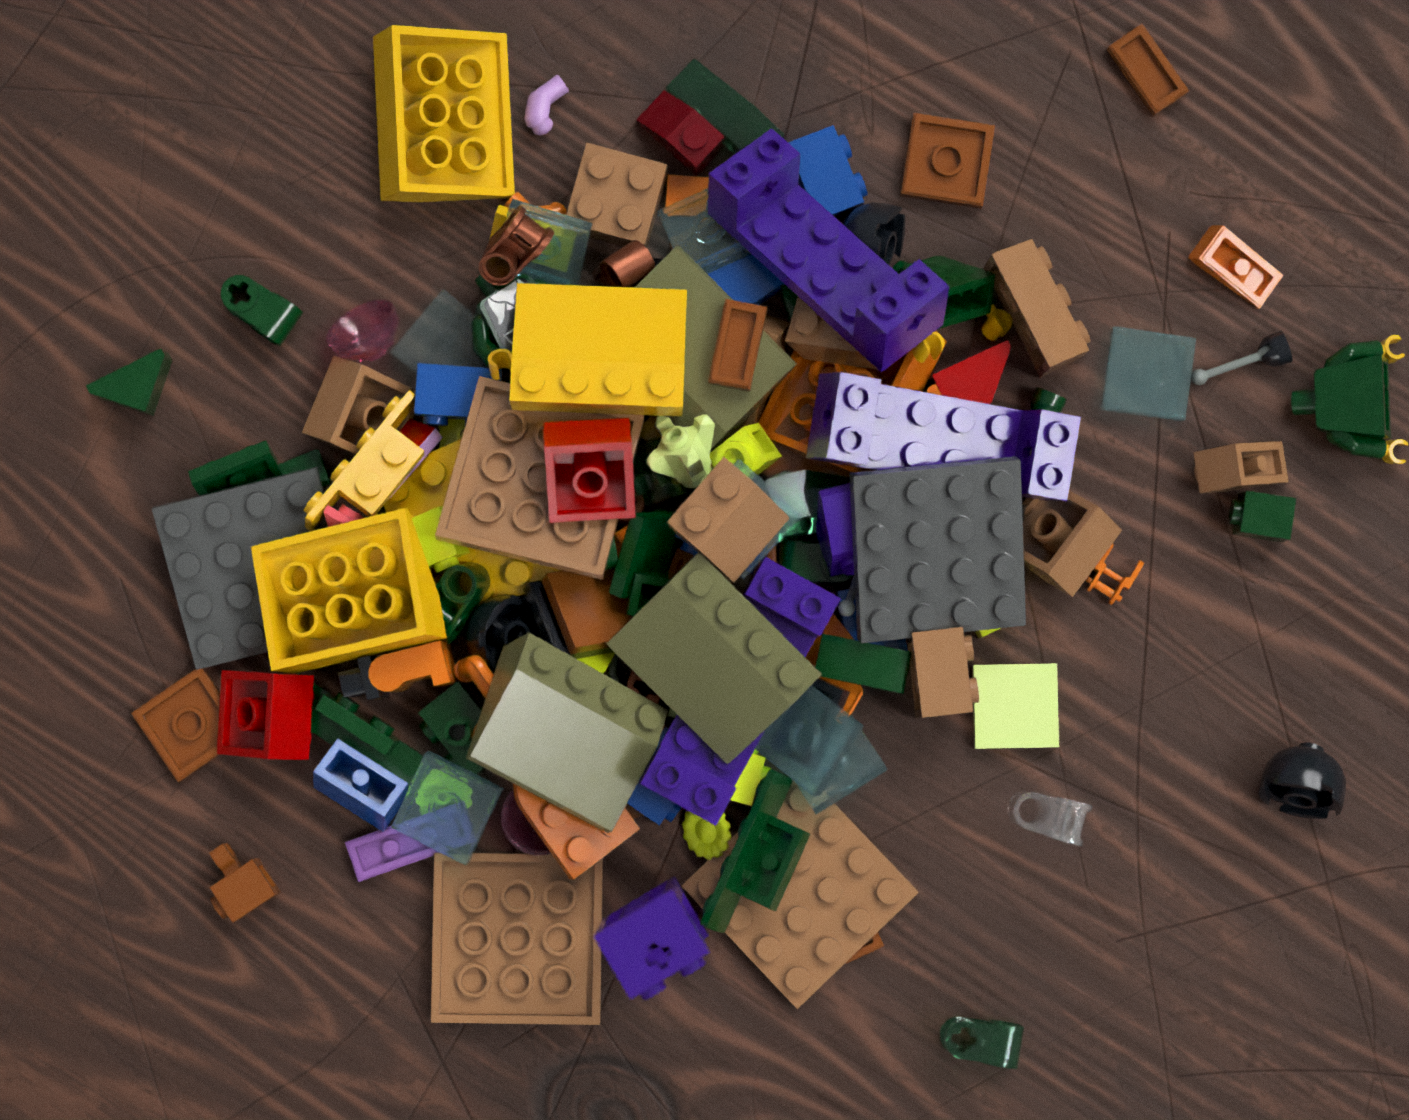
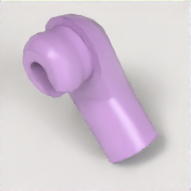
[524,75,569,136]

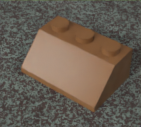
[983,239,1091,378]

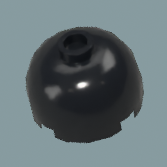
[843,202,906,265]
[465,594,543,674]
[1258,742,1346,819]

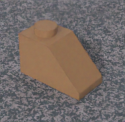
[1193,441,1289,493]

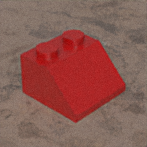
[543,417,636,523]
[216,670,314,760]

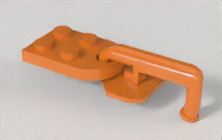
[454,655,640,880]

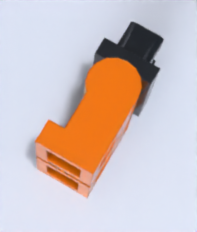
[338,641,459,700]

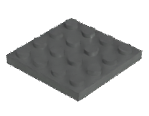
[849,456,1026,643]
[152,466,328,670]

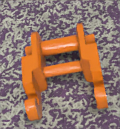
[1086,543,1144,605]

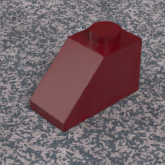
[636,90,725,176]

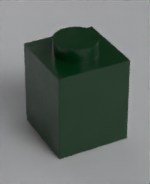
[1228,490,1296,542]

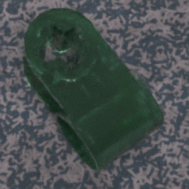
[940,1016,1024,1069]

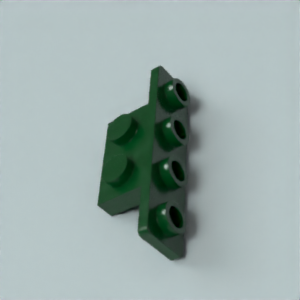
[188,440,330,495]
[295,673,434,797]
[700,769,811,933]

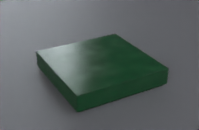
[609,510,683,598]

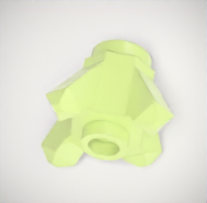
[646,414,715,488]

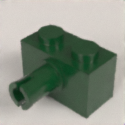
[418,681,486,779]

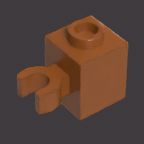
[209,842,281,923]

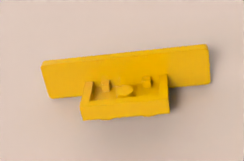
[303,390,424,531]

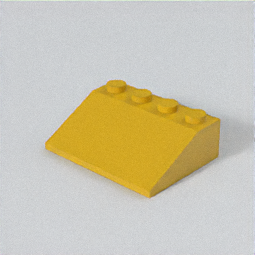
[373,25,515,202]
[510,283,687,417]
[251,508,447,674]

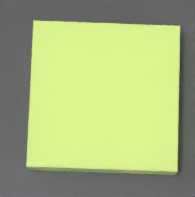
[972,663,1059,749]

